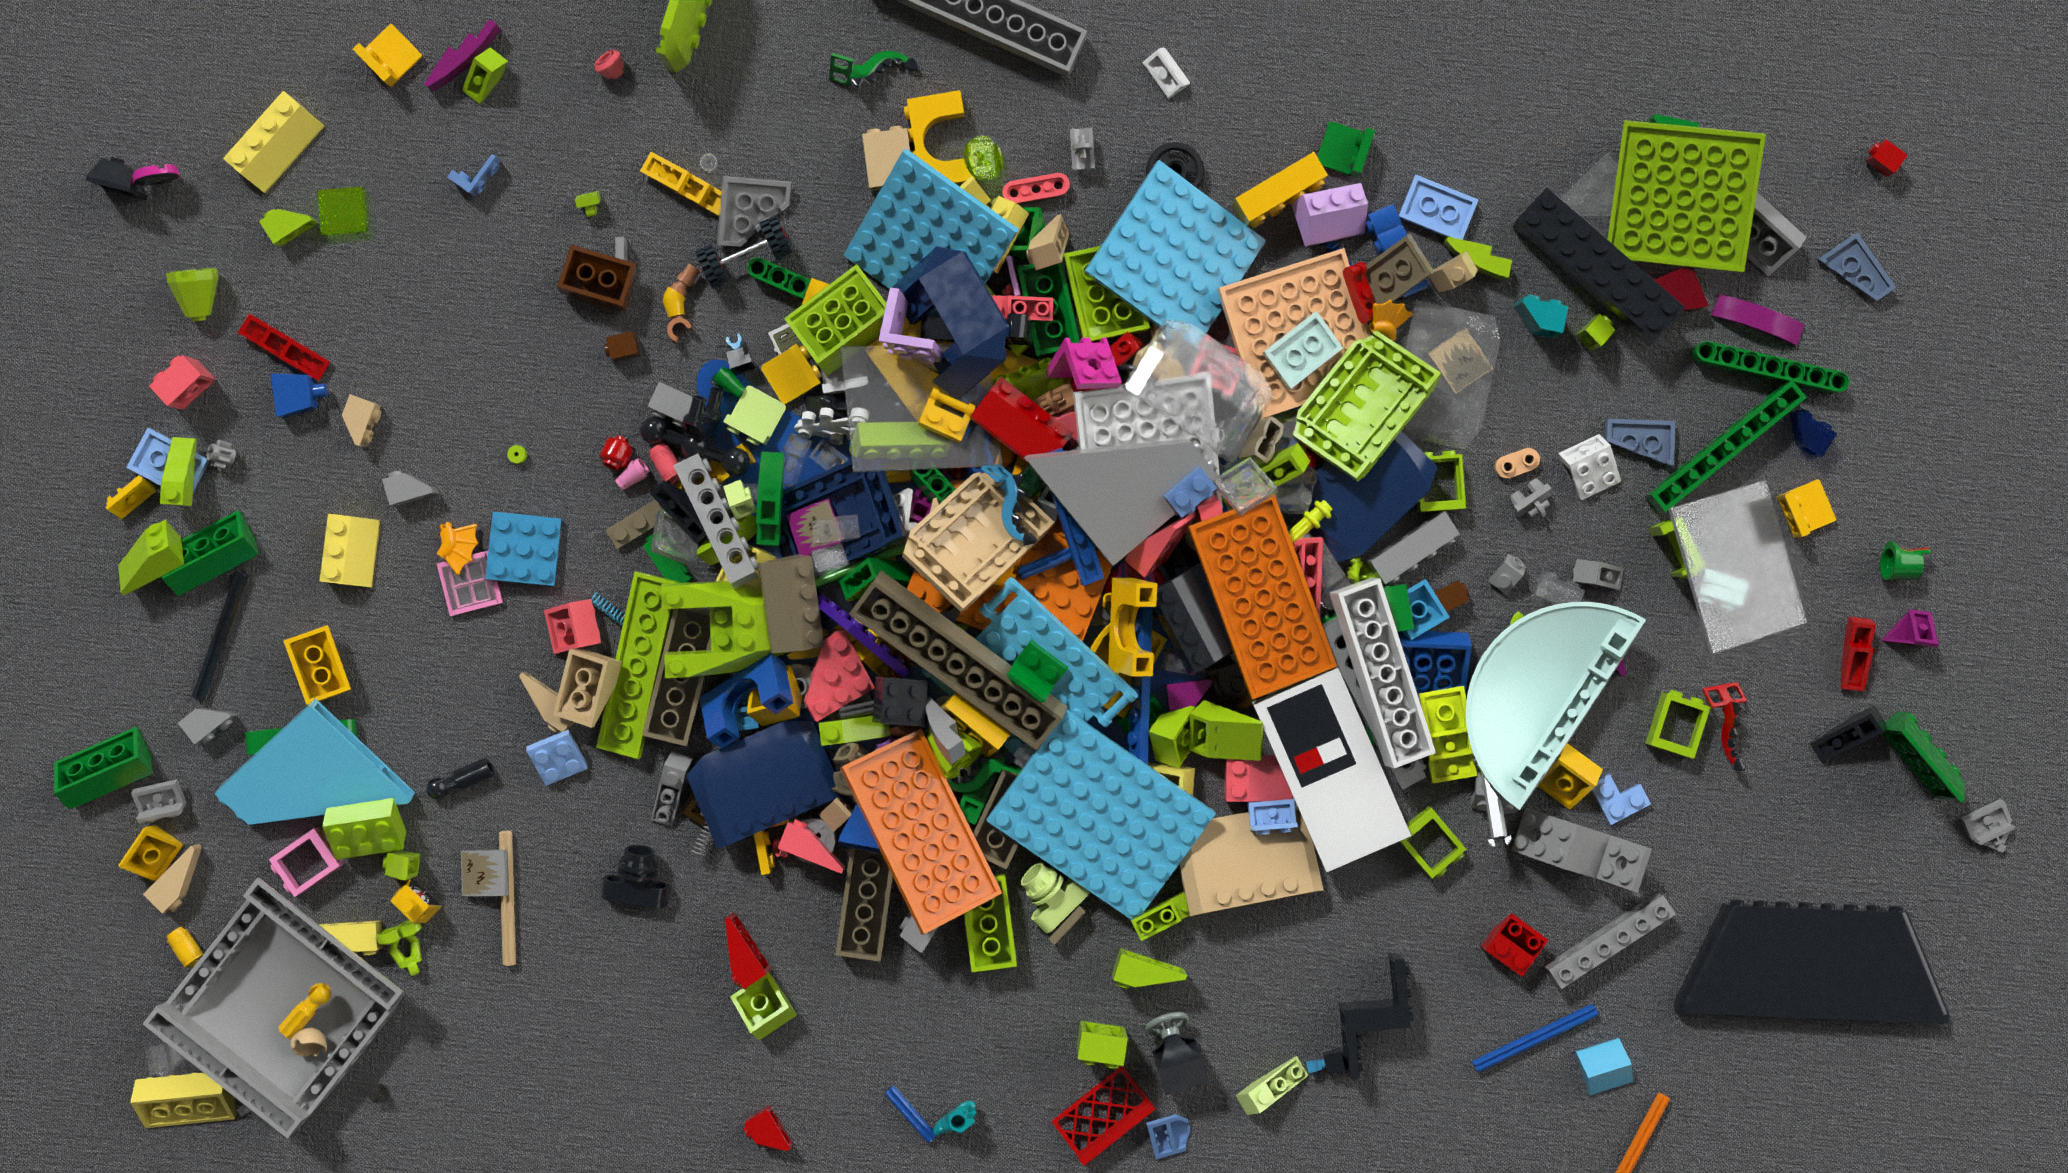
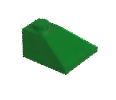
[1007,207,1045,260]

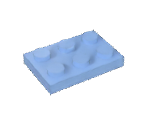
[1399,175,1478,240]
[126,428,210,492]

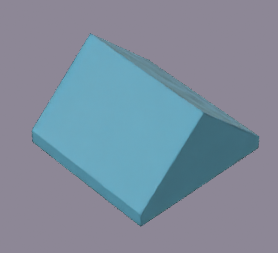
[1575,1038,1633,1095]

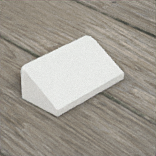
[1142,47,1190,99]

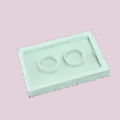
[1262,311,1343,389]

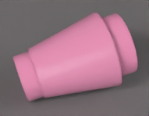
[615,458,650,490]

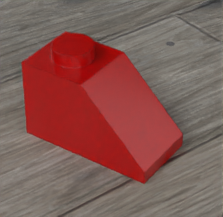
[743,1105,793,1151]

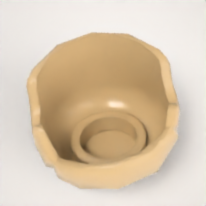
[290,1027,327,1057]

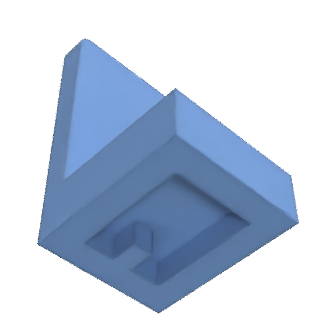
[448,154,500,197]

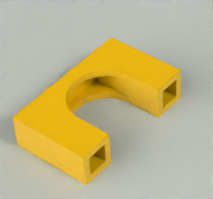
[904,90,975,186]
[1108,578,1157,676]

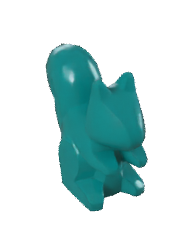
[933,1101,976,1136]

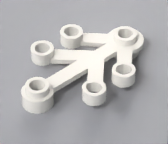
[794,408,869,445]

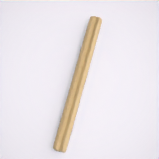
[499,831,516,966]

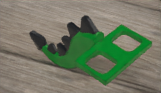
[829,51,918,88]
[947,748,1023,793]

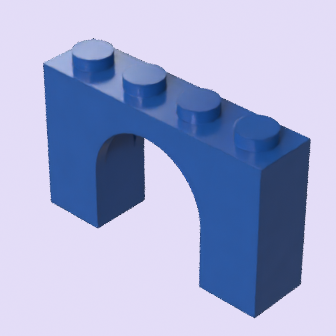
[700,653,793,749]

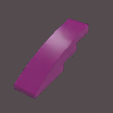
[424,19,501,91]

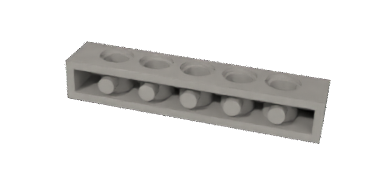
[673,453,759,589]
[1543,892,1676,989]

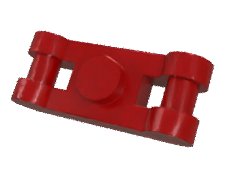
[1343,262,1375,324]

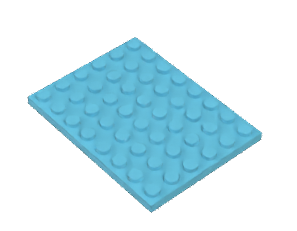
[986,709,1216,920]

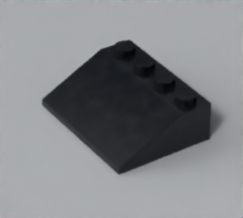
[1153,562,1233,674]

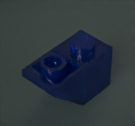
[1790,409,1837,458]

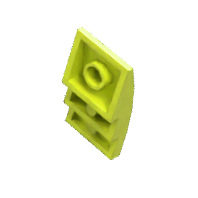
[1418,686,1477,784]

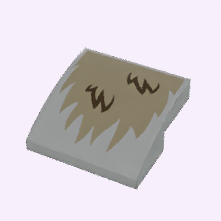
[461,849,508,896]

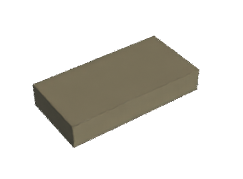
[1048,904,1085,945]

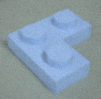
[1591,774,1651,825]

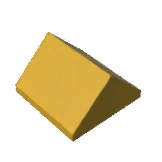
[118,825,183,881]

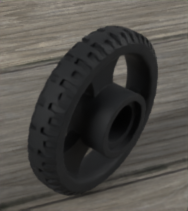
[1146,142,1204,189]

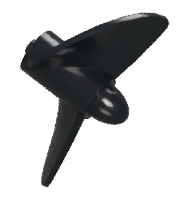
[804,391,857,427]

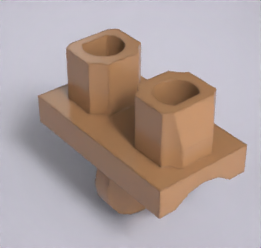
[1032,383,1074,416]

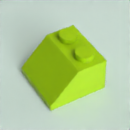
[1149,706,1195,769]
[730,972,797,1040]

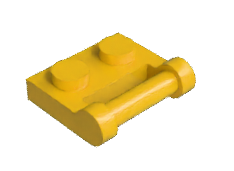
[917,387,976,443]

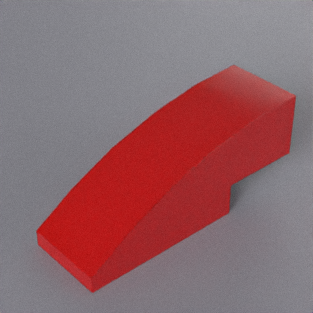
[1841,616,1876,691]

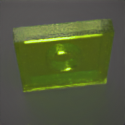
[317,186,368,236]

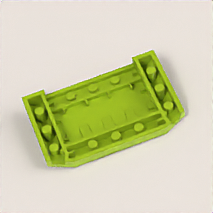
[656,0,713,73]
[1293,331,1442,482]

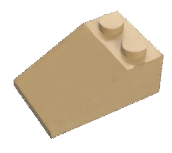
[553,649,622,728]

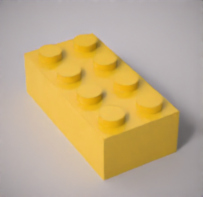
[1232,152,1328,229]

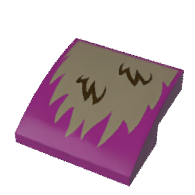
[787,499,844,556]

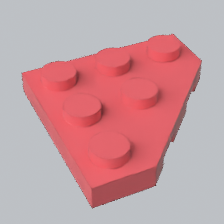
[804,628,875,722]

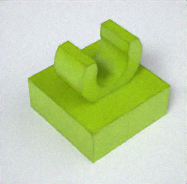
[575,191,601,217]

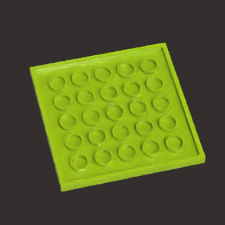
[1607,120,1766,272]

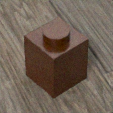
[604,331,641,362]
[1434,580,1469,612]

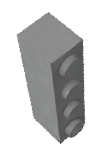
[1366,511,1459,585]

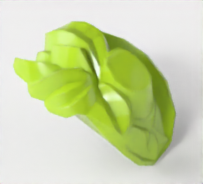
[1347,557,1376,584]

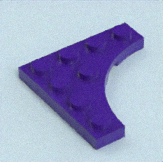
[817,593,910,678]

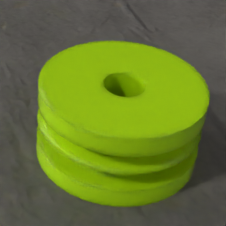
[507,445,527,464]

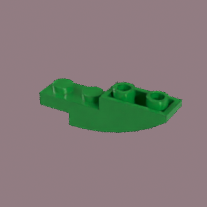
[756,451,785,546]

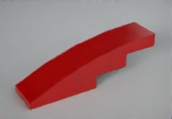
[238,313,331,381]

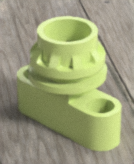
[1021,862,1090,933]

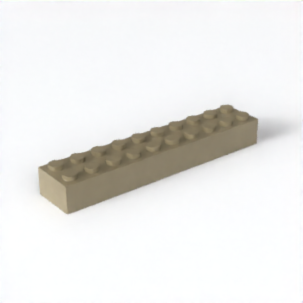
[849,571,1067,750]

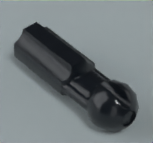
[426,758,494,800]

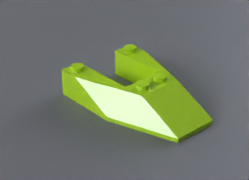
[661,581,787,678]

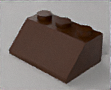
[557,245,636,313]

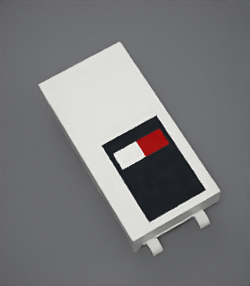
[1252,667,1411,872]

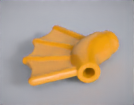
[1369,300,1413,341]
[437,522,479,575]

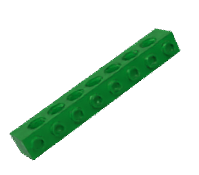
[1645,380,1807,513]

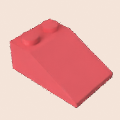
[1124,511,1198,577]
[1224,755,1292,802]

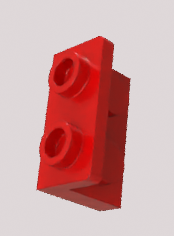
[1110,331,1144,367]

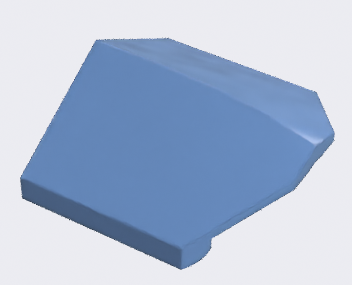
[1146,1114,1190,1159]

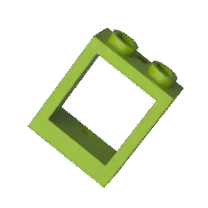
[1417,450,1466,513]
[1645,690,1711,759]
[1399,806,1467,879]

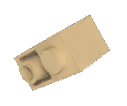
[342,394,381,448]

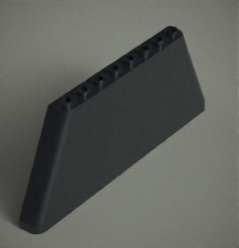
[1674,899,1950,1024]

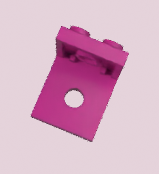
[1045,337,1122,389]

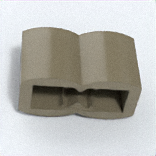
[1239,416,1284,467]

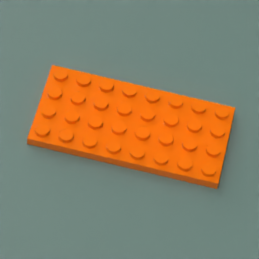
[1187,494,1337,699]
[840,729,1002,935]

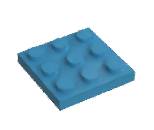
[485,511,562,586]

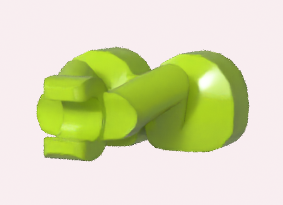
[376,920,422,976]

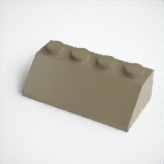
[758,554,824,653]

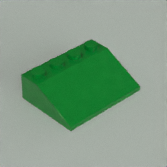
[1882,711,1965,803]

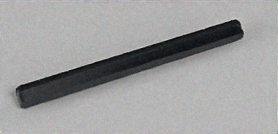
[192,571,249,700]

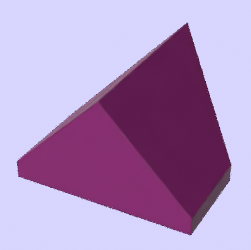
[1881,609,1939,647]

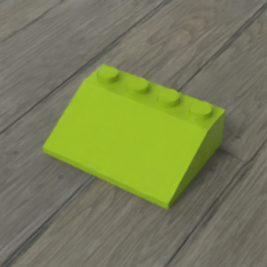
[1063,246,1150,342]
[784,264,887,376]

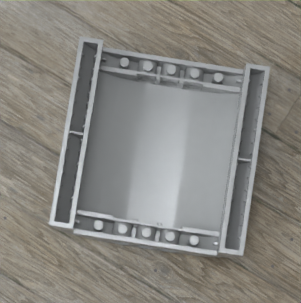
[143,878,404,1139]

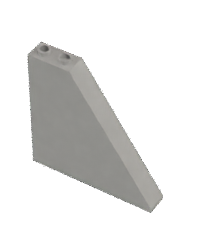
[1024,439,1219,566]

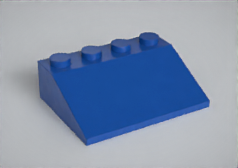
[1397,631,1472,698]

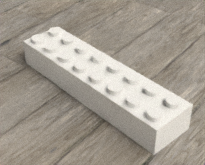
[1329,578,1436,768]

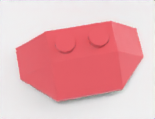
[1293,537,1323,618]

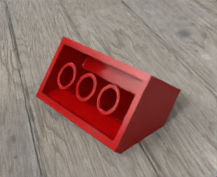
[969,377,1073,462]

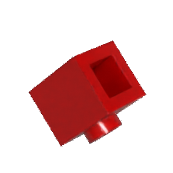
[1865,139,1908,177]

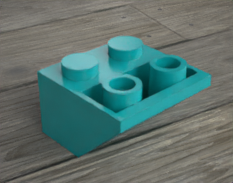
[1514,295,1568,338]

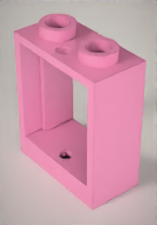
[269,827,346,897]

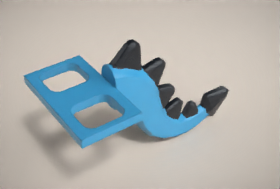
[981,465,1037,546]

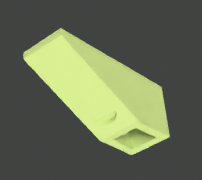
[1236,1056,1309,1115]

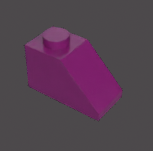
[1165,679,1212,712]

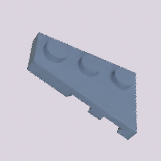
[1817,232,1896,301]

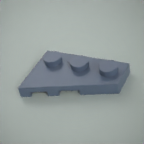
[1605,419,1675,467]

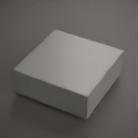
[615,237,628,261]

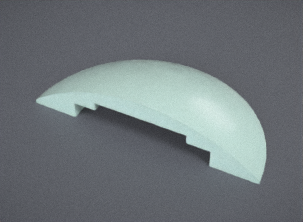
[1466,602,1646,810]

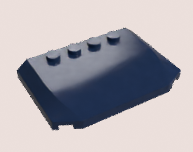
[1284,431,1438,563]
[773,459,907,577]
[686,720,842,849]

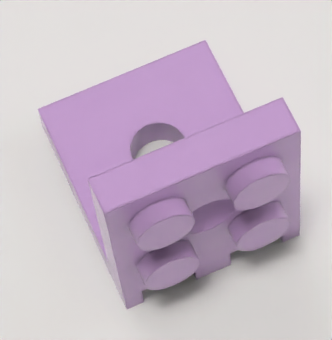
[879,288,943,364]

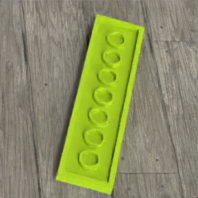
[596,571,679,759]

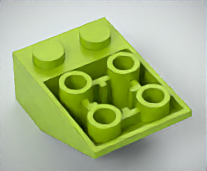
[1189,700,1263,761]

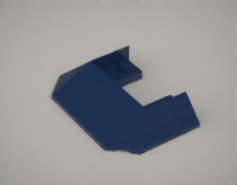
[892,246,1010,400]

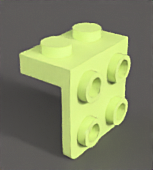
[723,386,786,446]

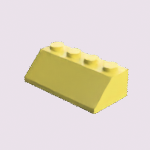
[223,91,325,193]
[130,1073,236,1128]

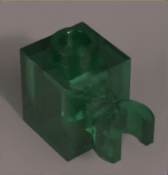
[1019,465,1046,500]

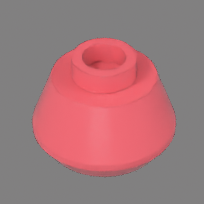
[595,50,624,80]

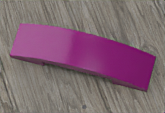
[1711,294,1804,346]

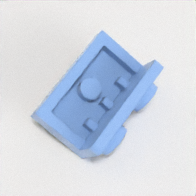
[1248,799,1298,835]

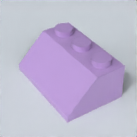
[1291,183,1368,247]

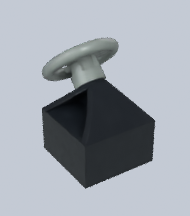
[1145,1012,1209,1095]

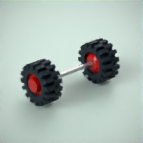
[695,215,793,289]

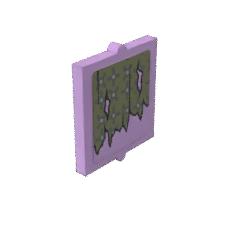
[1006,256,1023,296]

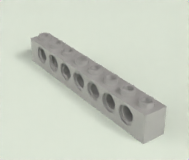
[1322,617,1426,790]

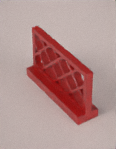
[1051,1066,1156,1166]

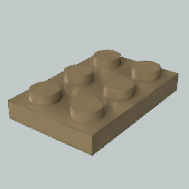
[1366,234,1435,304]

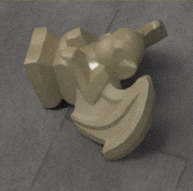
[831,743,870,796]

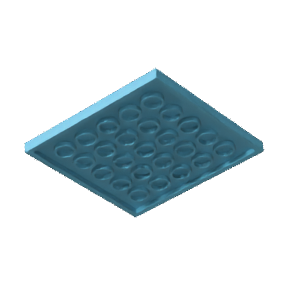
[843,149,1019,316]
[1084,160,1266,351]

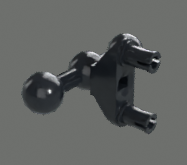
[640,387,750,476]

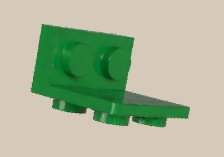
[1317,121,1375,178]
[1006,639,1068,703]

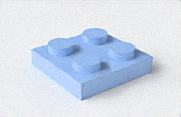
[526,729,588,786]

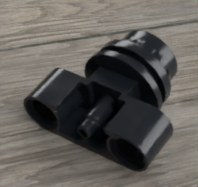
[602,845,669,908]

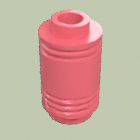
[649,442,680,485]

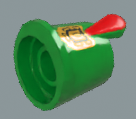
[1880,541,1931,580]

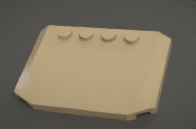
[902,471,1055,612]
[1179,809,1323,917]

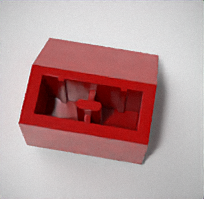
[1480,913,1549,977]

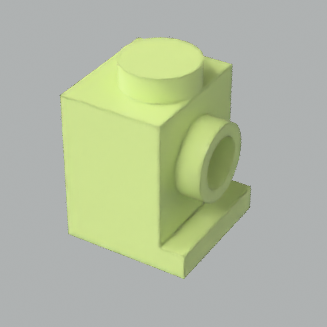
[723,480,757,520]

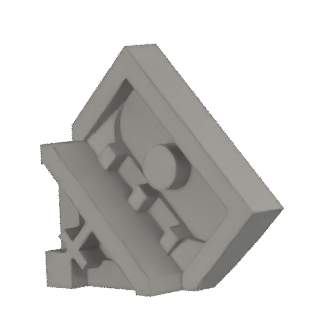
[1960,799,2015,852]

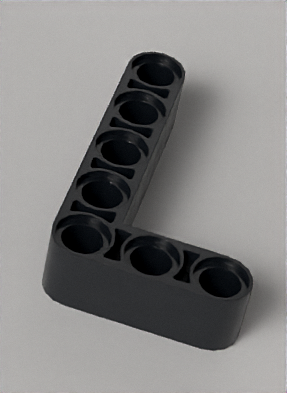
[920,314,1032,345]

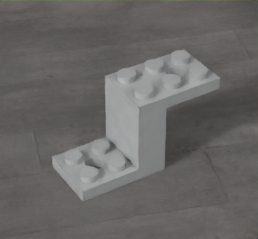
[1511,808,1652,893]

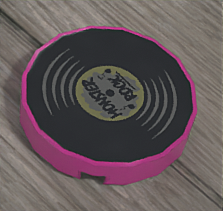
[132,164,180,186]

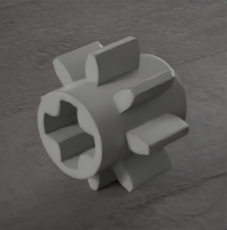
[207,440,236,469]

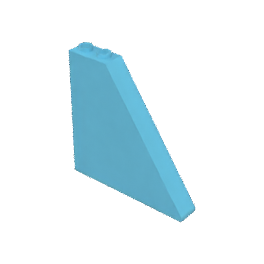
[215,698,415,825]

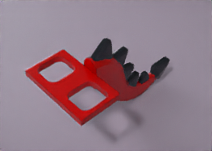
[1702,682,1747,772]

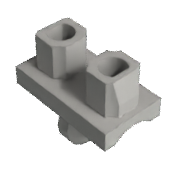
[1070,127,1095,171]
[1510,478,1552,518]

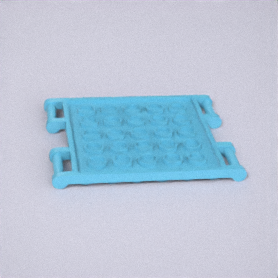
[921,577,1138,765]

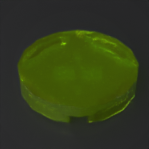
[964,135,1003,181]

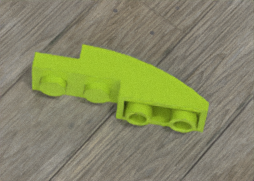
[1131,890,1189,941]

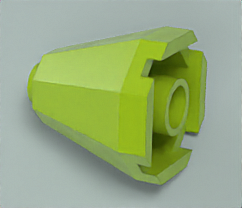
[166,268,218,321]
[926,727,982,780]

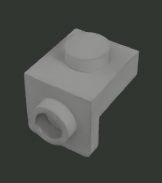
[1489,554,1526,595]

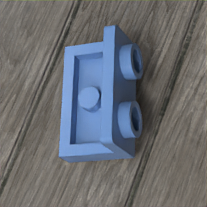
[1163,466,1217,518]

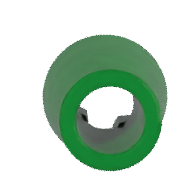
[712,366,746,398]

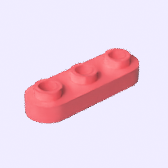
[1003,173,1070,204]

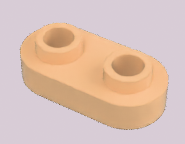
[1494,448,1540,479]

